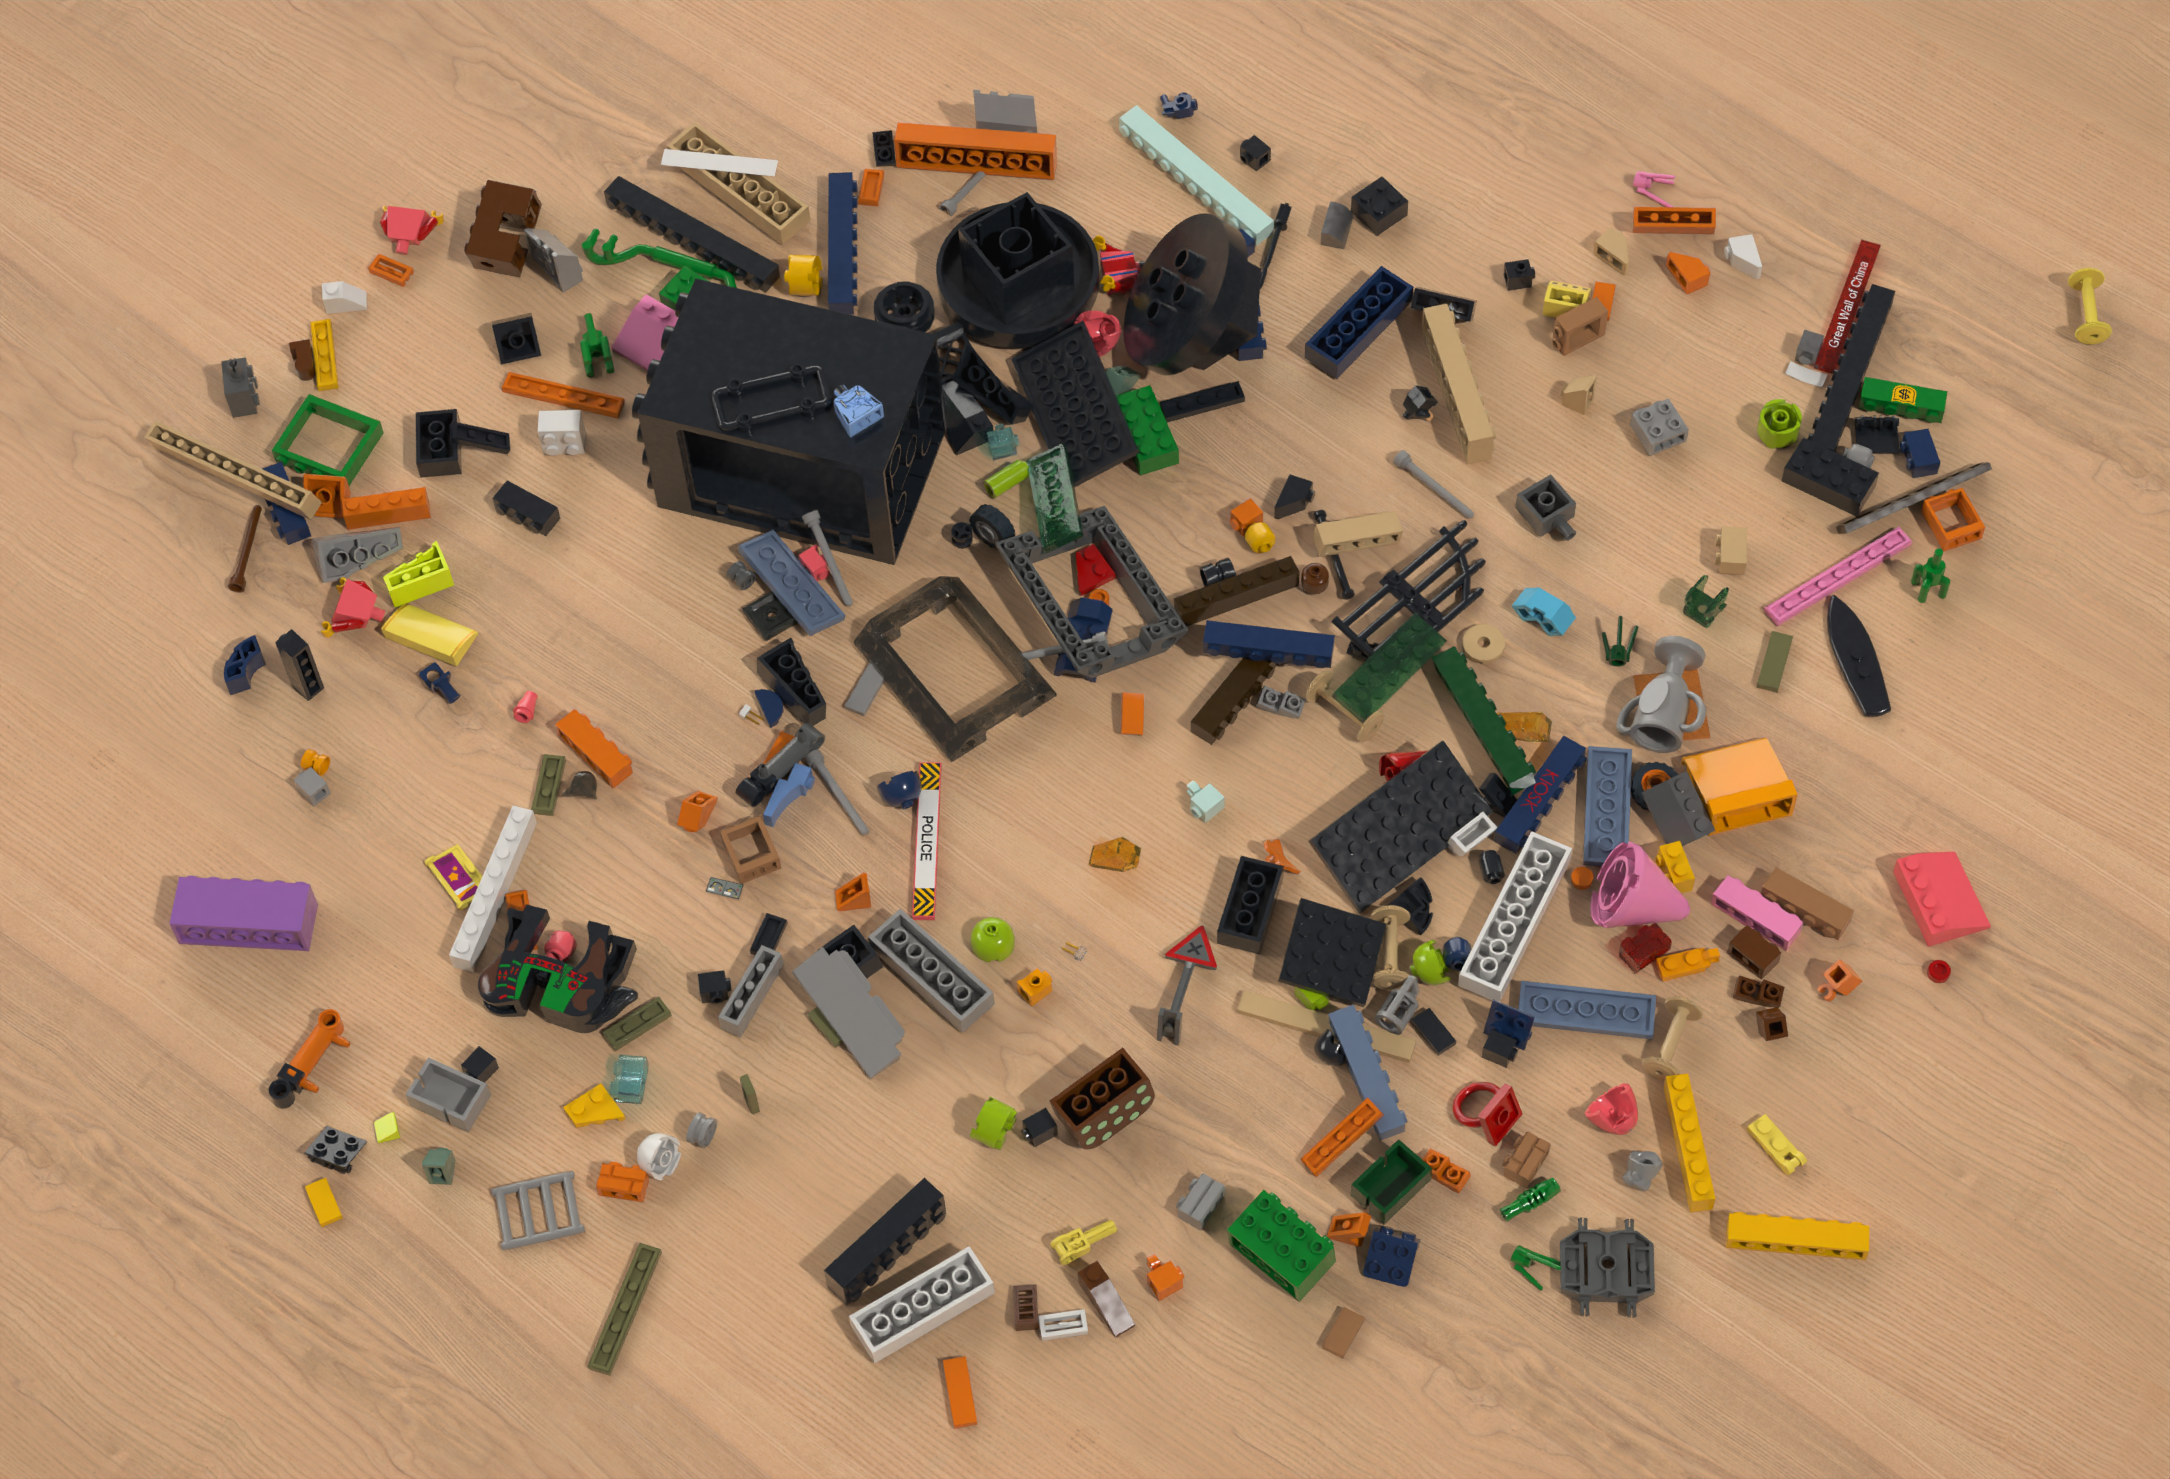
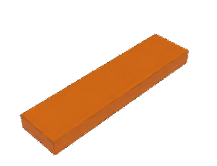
[1301,1098,1384,1177]

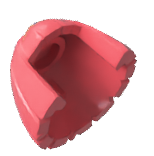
[1074,311,1122,357]
[1585,1083,1638,1135]

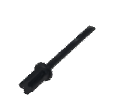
[1260,203,1292,289]

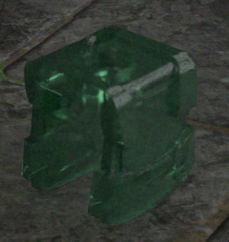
[1683,575,1729,628]

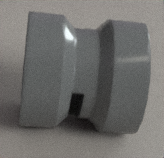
[726,561,756,590]

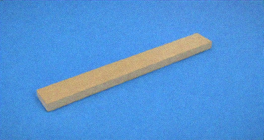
[1237,990,1416,1063]

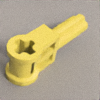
[1050,1220,1117,1265]

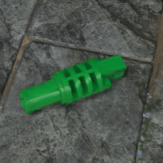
[1500,1177,1561,1222]

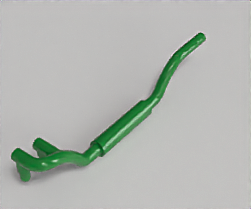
[582,228,737,288]

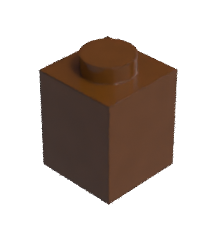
[1756,1007,1788,1041]

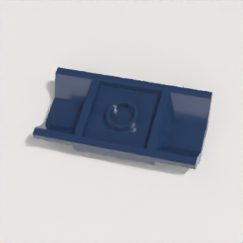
[1054,597,1113,683]

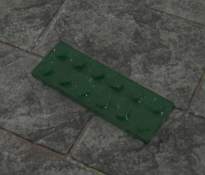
[1026,443,1084,553]
[1332,613,1447,724]

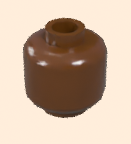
[1301,563,1329,595]

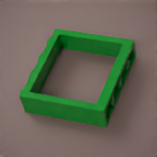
[272,394,384,486]

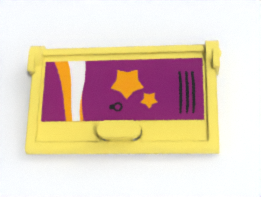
[424,844,482,910]

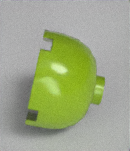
[971,917,1015,962]
[1410,939,1451,986]

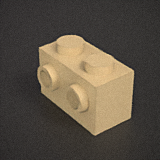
[1715,526,1747,575]

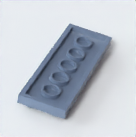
[738,530,845,636]
[1583,746,1632,866]
[1518,981,1656,1039]

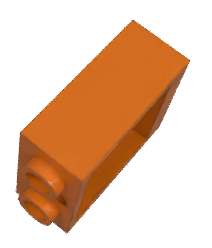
[1921,488,1985,551]

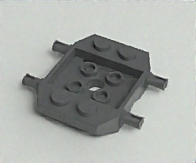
[1560,1217,1655,1318]

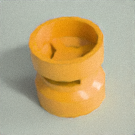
[301,749,331,776]

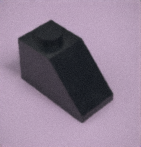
[1274,474,1315,519]

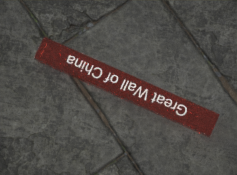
[1814,239,1881,374]

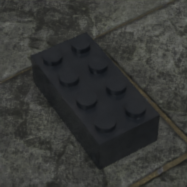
[1782,437,1879,517]
[1217,856,1284,954]

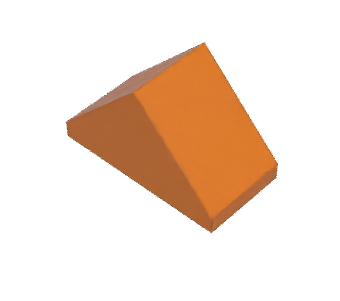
[835,872,871,911]

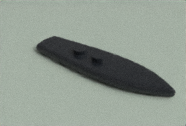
[1827,595,1891,717]

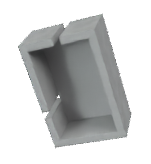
[405,1057,491,1132]

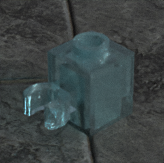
[987,424,1020,460]

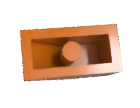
[1666,252,1711,294]
[677,791,718,832]

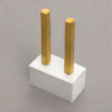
[739,704,763,725]

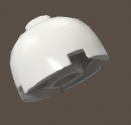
[637,1133,681,1180]

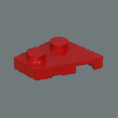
[1076,544,1116,596]

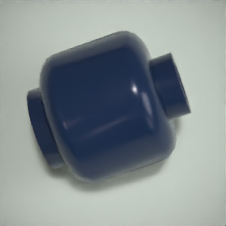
[1442,937,1472,971]

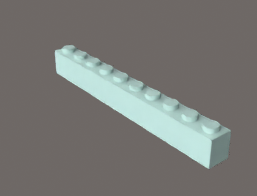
[1119,105,1274,246]

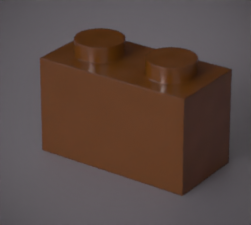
[1727,925,1781,980]

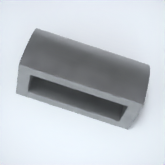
[1321,201,1353,249]

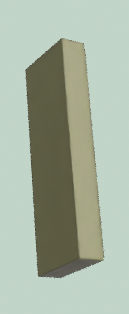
[1757,631,1793,693]
[531,754,566,816]
[603,996,672,1051]

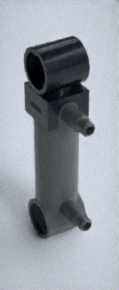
[735,723,825,807]

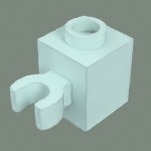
[1187,781,1225,823]

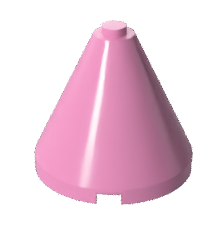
[1591,841,1690,928]

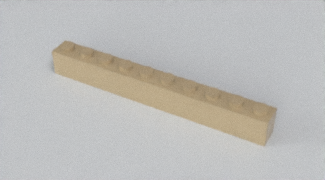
[144,420,322,520]

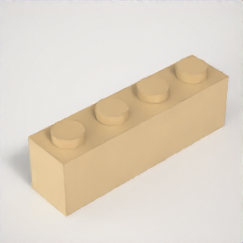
[1313,511,1403,557]

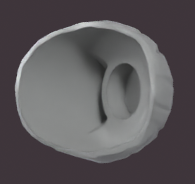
[1622,1150,1663,1191]

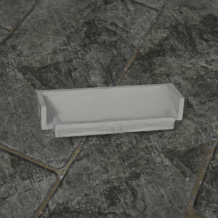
[792,947,905,1080]

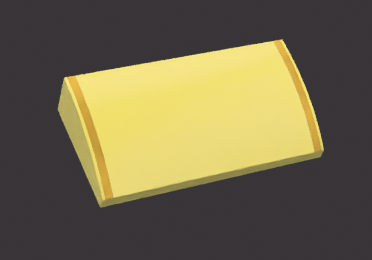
[381,603,478,666]

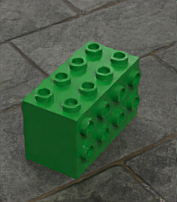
[1227,1189,1336,1302]

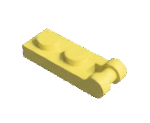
[1747,1114,1807,1175]

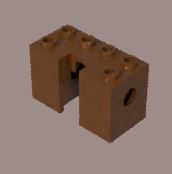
[464,180,542,278]

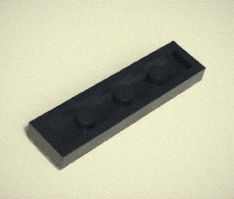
[1160,381,1245,423]

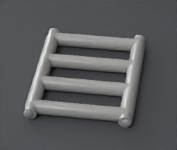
[491,1171,585,1250]

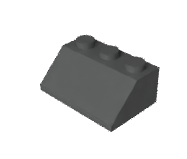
[1641,771,1715,846]

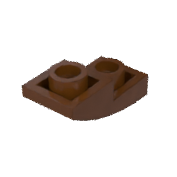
[1732,975,1785,1008]

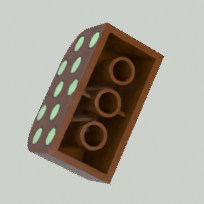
[1050,1047,1155,1150]

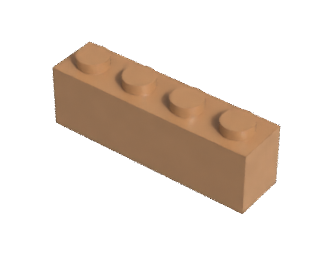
[1761,868,1854,940]

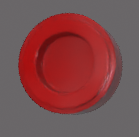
[1927,960,1951,983]

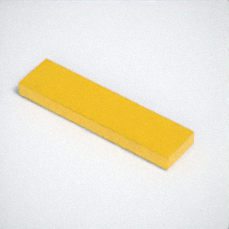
[310,319,339,391]

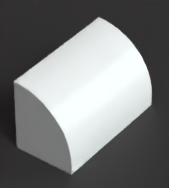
[1447,812,1497,856]

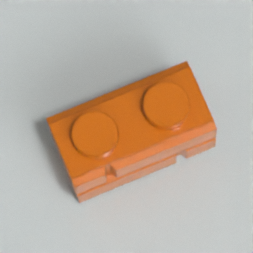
[596,1162,649,1203]

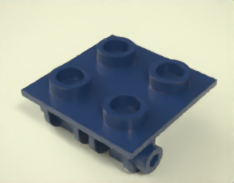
[1483,999,1535,1051]

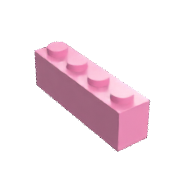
[1711,875,1803,951]

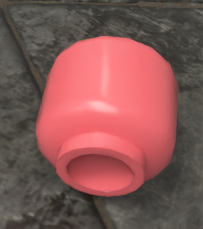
[544,930,577,963]

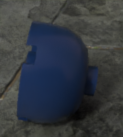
[877,771,922,810]

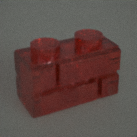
[1619,923,1672,974]

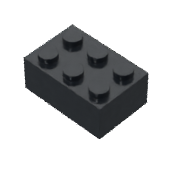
[416,409,462,478]

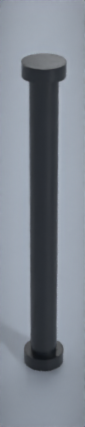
[1314,510,1355,600]

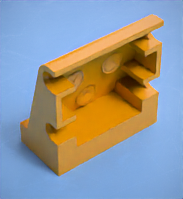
[1681,737,1798,836]

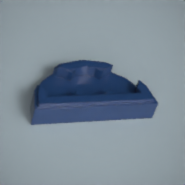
[754,689,784,728]

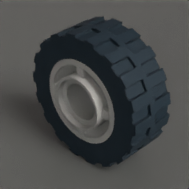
[969,504,1016,550]

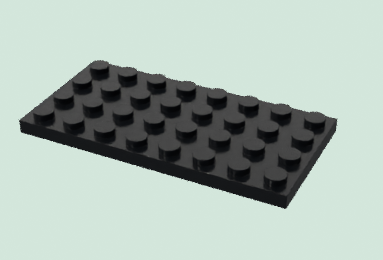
[1012,321,1140,491]
[1308,740,1493,913]

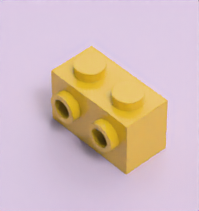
[1655,841,1695,893]

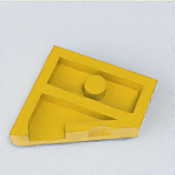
[563,1083,625,1128]

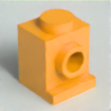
[1017,968,1052,1007]

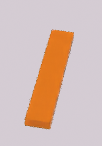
[502,372,625,419]

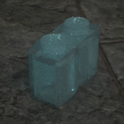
[610,1055,649,1104]

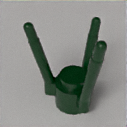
[1602,616,1638,667]

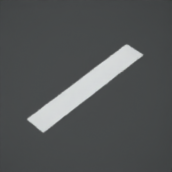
[661,149,778,176]

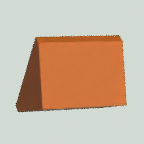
[304,474,351,518]

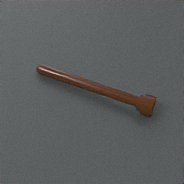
[228,505,262,593]

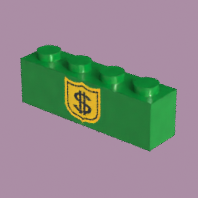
[1858,377,1948,423]

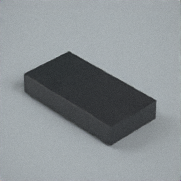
[750,913,788,955]
[1411,1008,1456,1056]

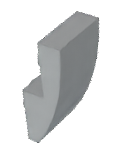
[1256,685,1306,719]

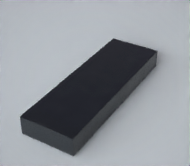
[449,421,510,454]

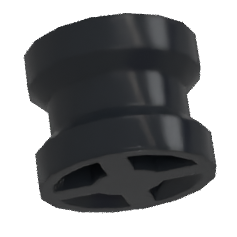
[951,522,973,549]

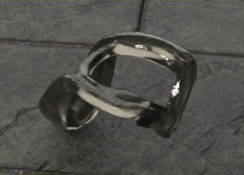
[562,771,597,800]

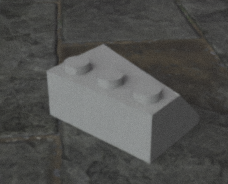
[973,89,1037,133]
[524,228,583,293]

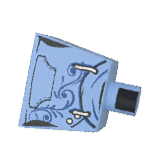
[834,385,884,438]

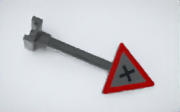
[1157,925,1217,1046]

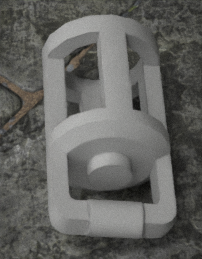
[1375,975,1419,1035]

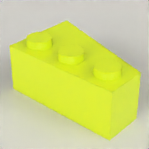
[383,541,454,607]

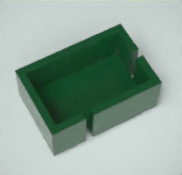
[1350,1139,1432,1225]

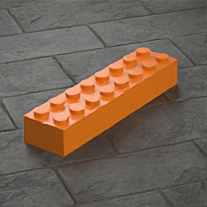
[894,122,1057,180]

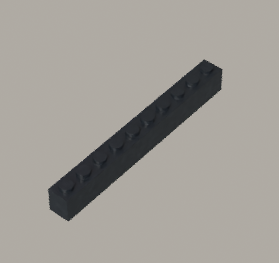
[604,176,780,293]
[1808,284,1896,452]

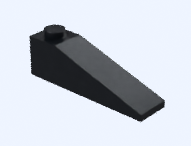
[942,379,994,455]

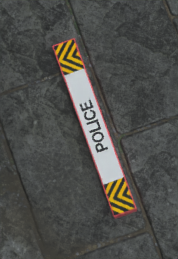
[912,762,942,920]

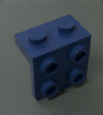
[1363,1225,1421,1287]

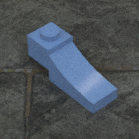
[763,763,815,827]

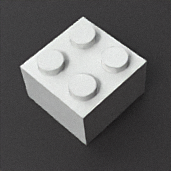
[538,410,586,456]

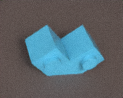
[1512,587,1576,636]

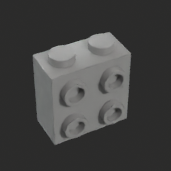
[1630,398,1689,456]

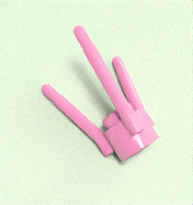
[1633,171,1675,207]

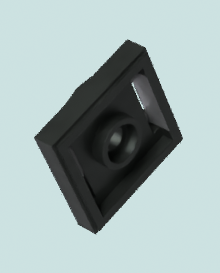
[743,591,798,641]

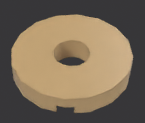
[1463,624,1505,664]

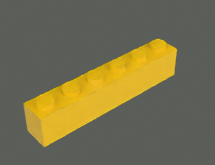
[1663,1073,1716,1213]
[1726,1212,1870,1260]

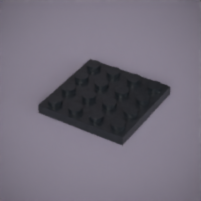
[1278,898,1386,1008]

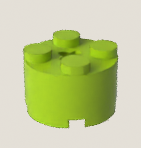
[1757,399,1802,449]
[970,1096,1017,1150]

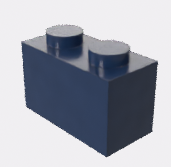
[1900,428,1941,478]

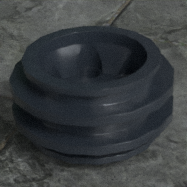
[874,281,935,332]

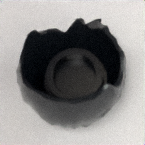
[1314,1029,1346,1067]

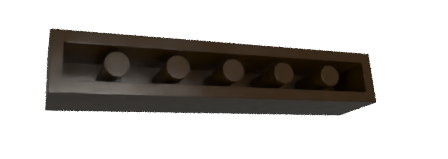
[1174,556,1300,627]
[1191,658,1282,745]

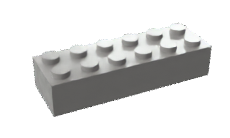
[868,909,995,1033]

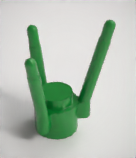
[1510,1245,1561,1290]

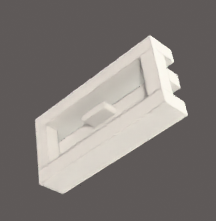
[1039,1309,1088,1341]

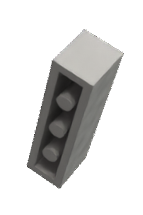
[718,945,784,1038]

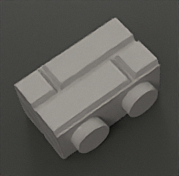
[1176,1173,1225,1230]

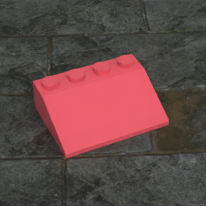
[1893,852,1991,947]

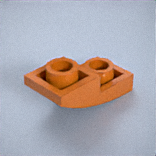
[1121,692,1144,736]
[1422,1148,1471,1194]

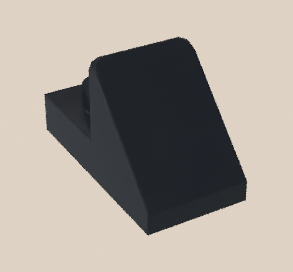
[1479,773,1518,818]

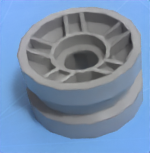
[686,1112,717,1148]

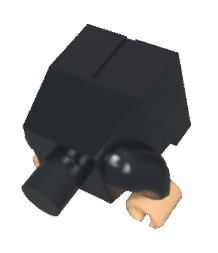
[1403,385,1438,421]

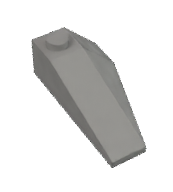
[312,527,403,583]

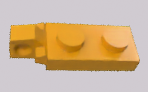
[1656,948,1720,982]

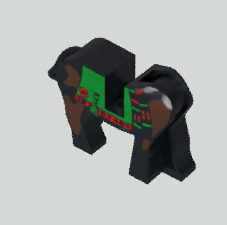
[478,904,638,1033]

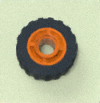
[1631,762,1678,812]

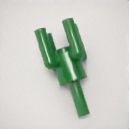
[580,313,615,378]
[1911,548,1951,603]

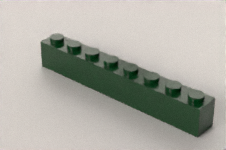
[1432,646,1536,795]

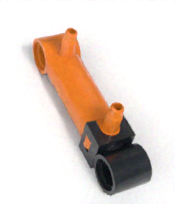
[269,1009,350,1109]

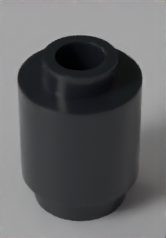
[1479,850,1505,884]

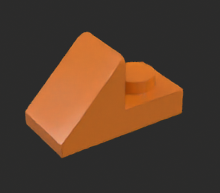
[1327,1212,1371,1247]

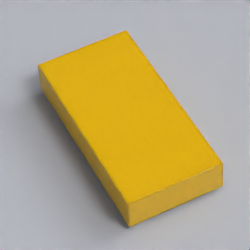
[305,1177,343,1227]

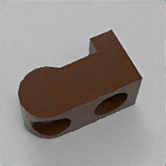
[289,339,316,381]

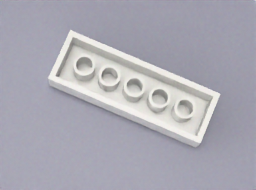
[849,1246,995,1364]

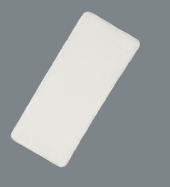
[1786,361,1827,387]

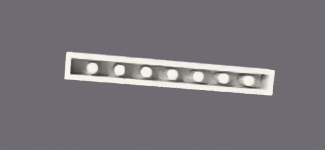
[449,806,537,973]

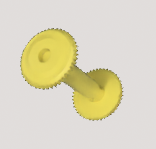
[2068,268,2112,344]

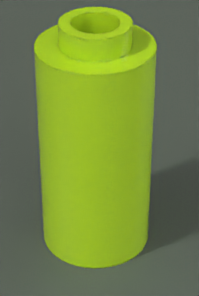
[983,459,1030,499]

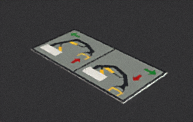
[706,877,744,899]

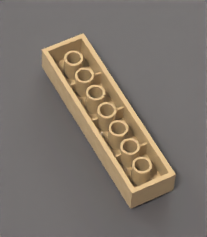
[667,122,810,245]
[1422,304,1496,465]

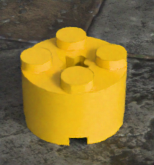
[784,255,823,296]

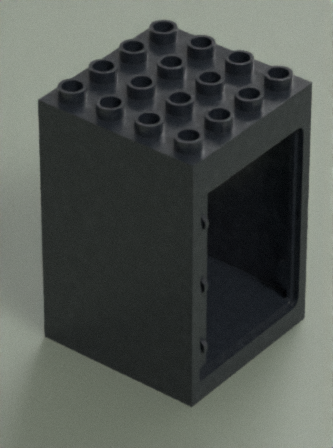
[632,278,946,565]

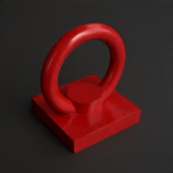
[1452,1082,1523,1146]

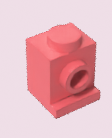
[799,545,830,582]

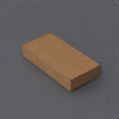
[1322,1307,1365,1359]

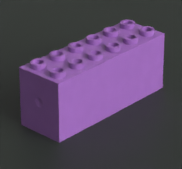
[169,876,318,951]

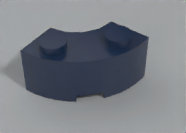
[224,635,266,695]

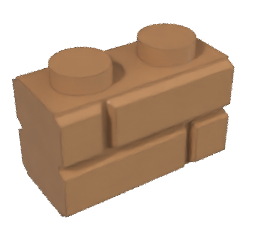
[1502,1132,1551,1188]

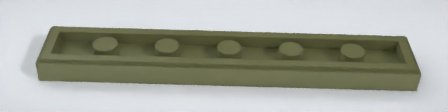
[588,1243,662,1376]

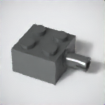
[221,357,260,418]
[1515,474,1576,541]

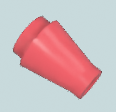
[513,691,538,723]

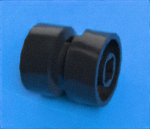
[1199,557,1236,587]

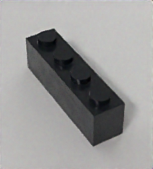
[275,629,324,701]

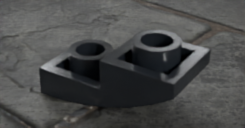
[872,130,896,167]

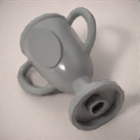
[1616,636,1707,753]

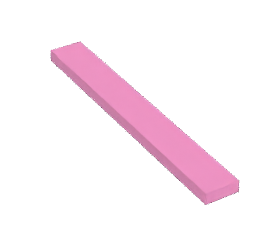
[1764,527,1912,626]

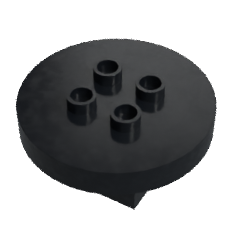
[936,192,1099,348]
[1123,213,1261,376]

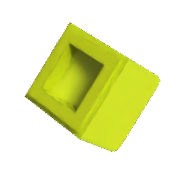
[374,1112,401,1144]

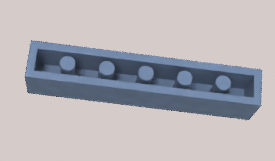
[1328,1004,1407,1141]

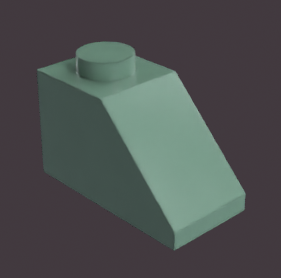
[1106,365,1142,395]
[422,1148,456,1185]

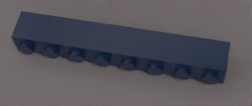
[828,172,858,315]

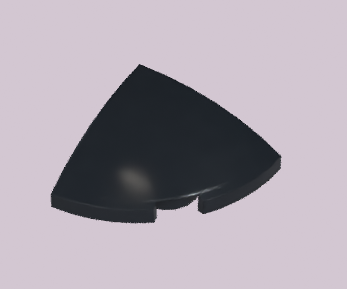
[1388,877,1433,935]

